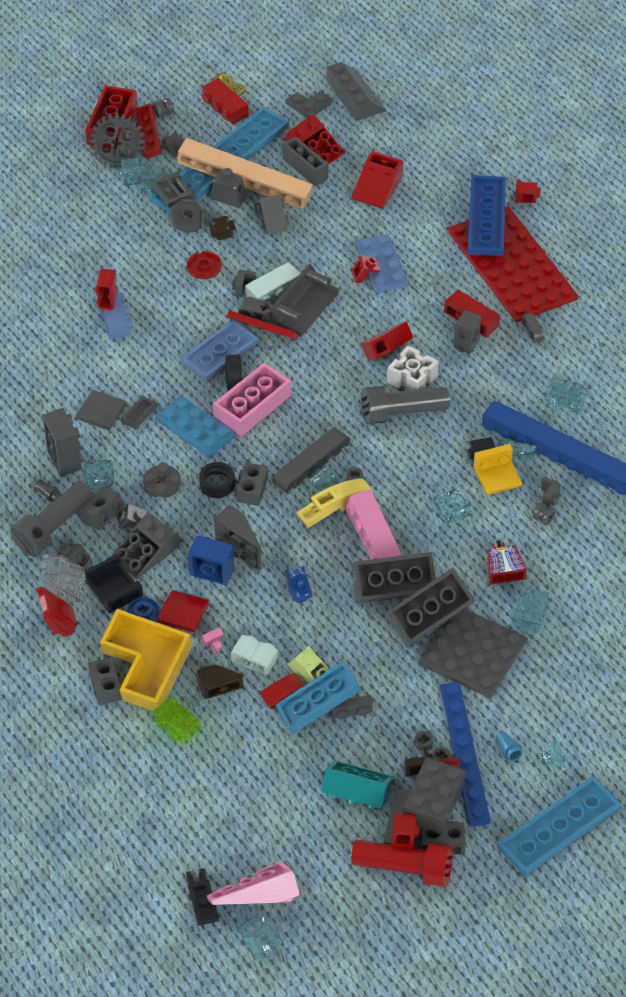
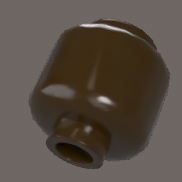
[209,216,236,240]

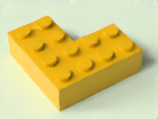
[100,609,193,714]

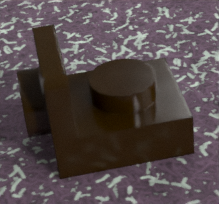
[404,746,433,777]

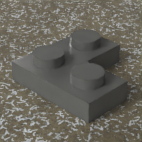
[285,91,332,118]

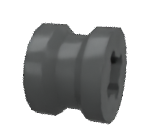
[533,502,556,526]

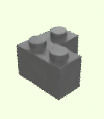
[253,195,289,234]

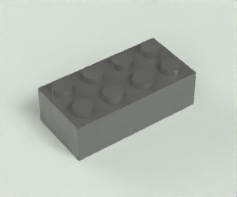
[352,552,436,604]
[385,568,476,647]

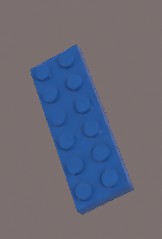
[468,175,506,256]

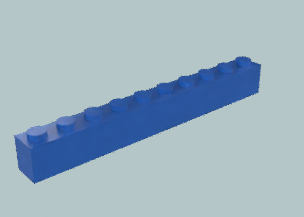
[482,400,626,495]

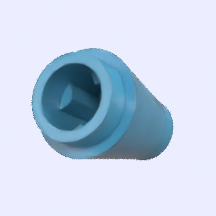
[496,732,523,762]

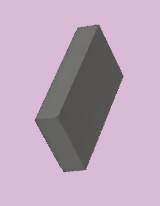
[121,395,158,430]

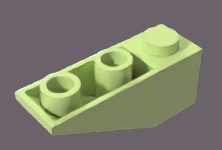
[287,646,330,684]

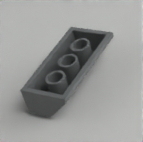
[327,62,386,121]

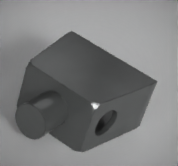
[210,168,247,208]

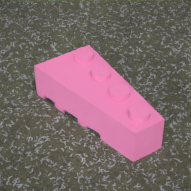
[346,489,402,560]

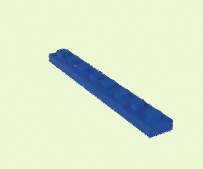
[440,682,491,827]

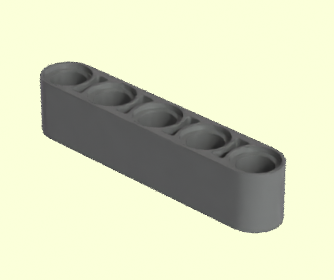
[272,427,350,494]

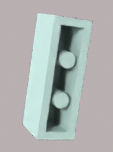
[245,262,300,303]

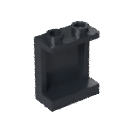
[84,555,143,613]

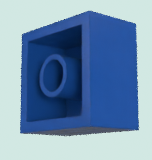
[188,535,235,586]

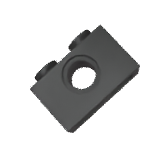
[454,310,481,354]
[78,487,125,530]

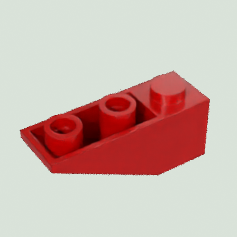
[360,321,414,360]

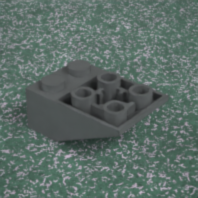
[214,504,261,571]
[111,512,182,579]

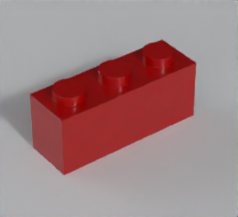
[202,78,249,124]
[444,289,500,338]

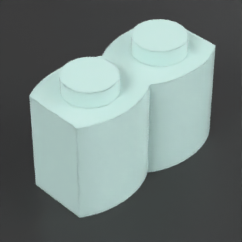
[231,635,278,675]

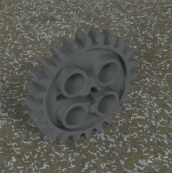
[89,113,145,169]

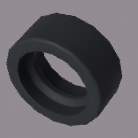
[225,354,242,390]
[199,462,235,498]

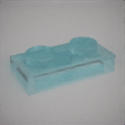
[497,438,536,462]

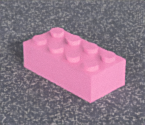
[213,363,292,437]

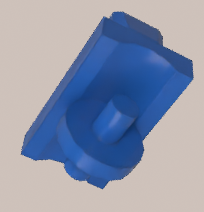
[285,566,312,603]

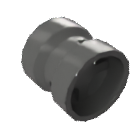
[152,97,174,118]

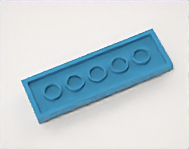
[497,776,621,877]

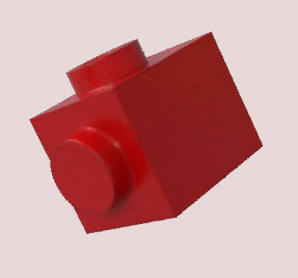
[392,813,420,849]

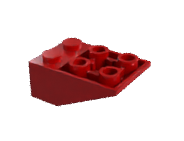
[284,114,346,165]
[351,151,404,209]

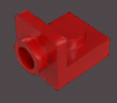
[351,256,380,283]

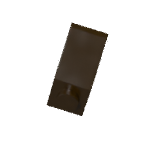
[196,664,243,699]

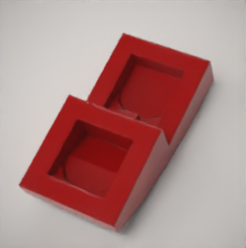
[259,673,305,710]

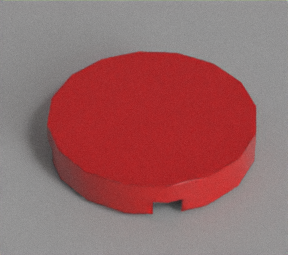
[187,251,222,279]

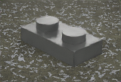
[331,695,373,720]

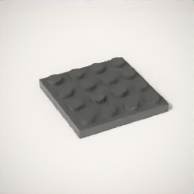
[419,609,528,699]

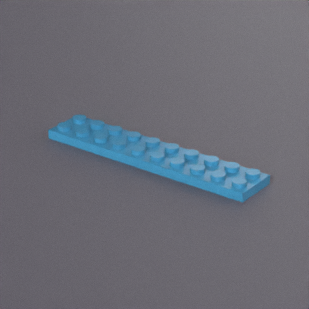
[150,107,289,213]

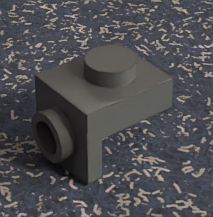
[161,132,185,157]
[232,270,256,297]
[541,477,561,508]
[117,504,149,529]
[55,543,90,571]

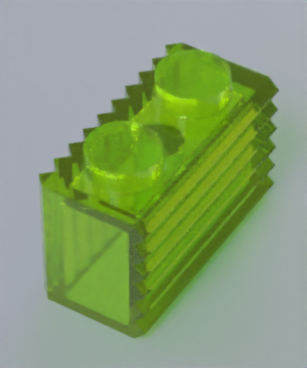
[154,697,200,745]

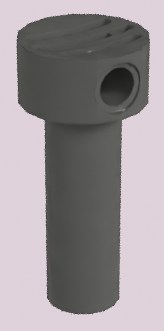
[361,386,450,424]
[10,481,93,557]

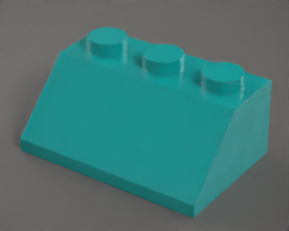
[321,760,395,810]

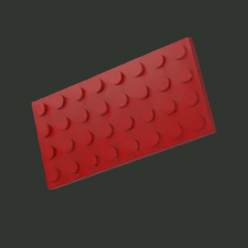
[447,206,579,323]

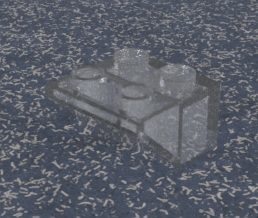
[39,555,84,602]

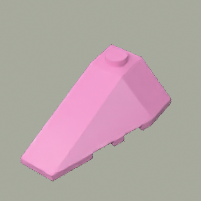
[207,862,300,905]

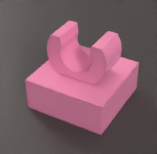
[200,627,223,653]

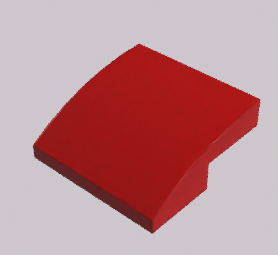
[157,590,209,633]

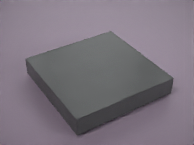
[76,390,126,431]

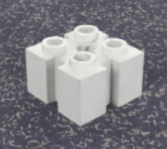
[387,346,439,391]

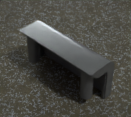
[271,263,339,337]

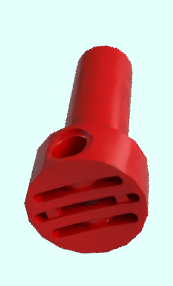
[351,839,453,888]

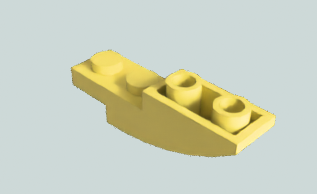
[296,478,373,528]

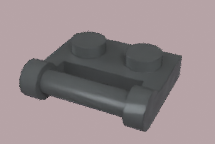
[152,172,196,208]

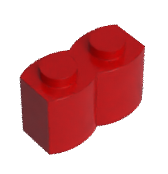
[95,269,118,310]

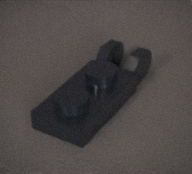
[186,868,219,926]

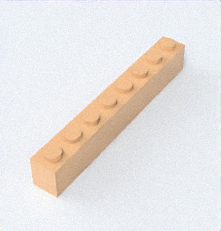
[177,138,313,209]

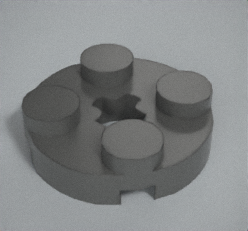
[170,199,205,233]
[143,463,181,498]

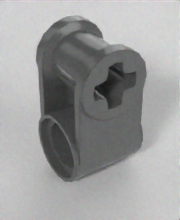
[238,297,273,324]

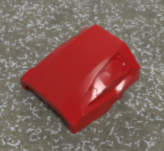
[37,587,77,637]

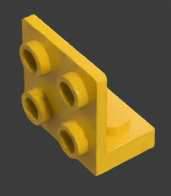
[473,444,522,495]

